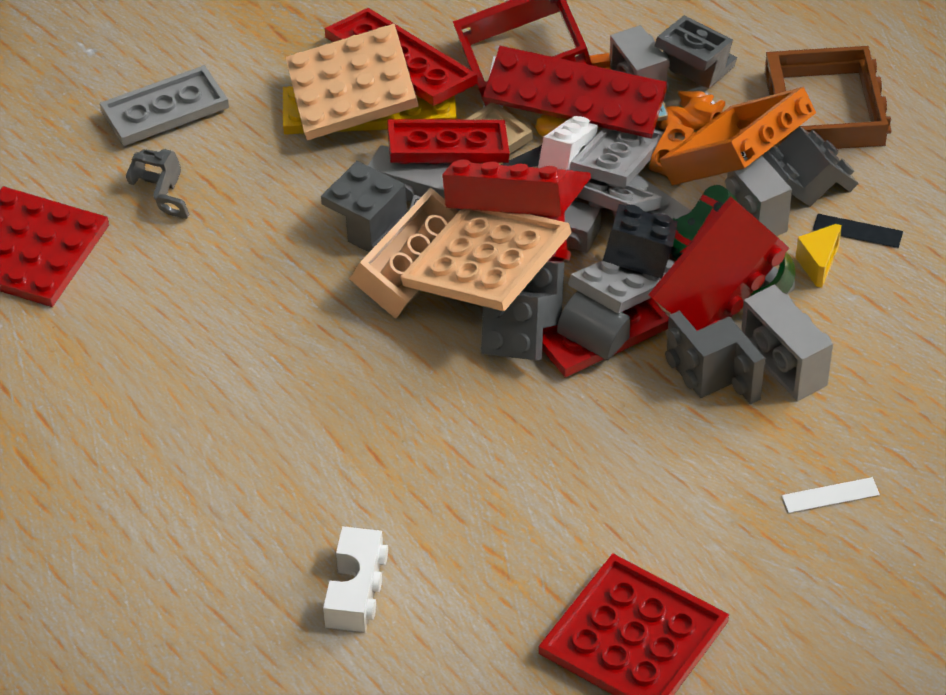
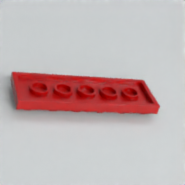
[325,8,477,106]
[483,45,667,139]

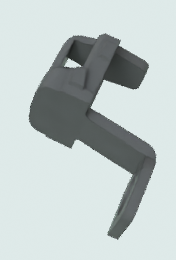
[126,149,189,219]

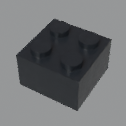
[603,204,678,279]

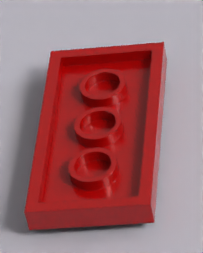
[387,119,510,164]
[542,298,669,378]

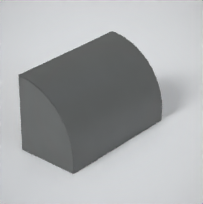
[557,291,630,360]

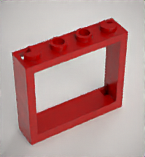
[453,0,592,106]

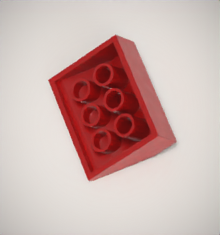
[442,160,591,217]
[648,196,789,331]

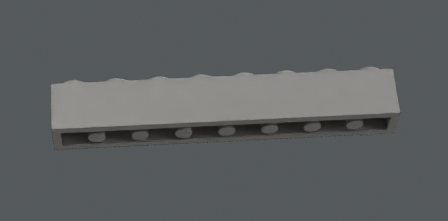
[368,145,601,253]

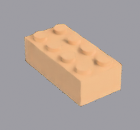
[349,188,459,319]

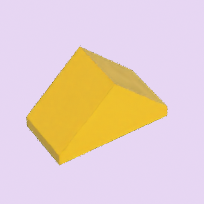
[796,224,842,288]

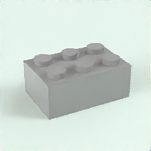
[741,284,833,401]

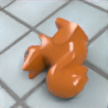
[657,91,726,130]

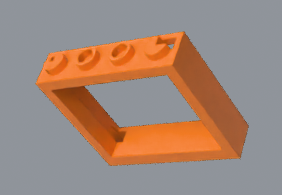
[659,87,816,185]

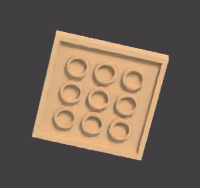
[286,24,419,140]
[400,209,572,311]

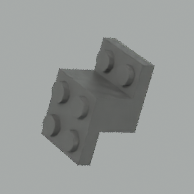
[655,15,737,89]
[762,126,859,207]
[321,161,409,252]
[481,261,564,360]
[665,311,765,405]

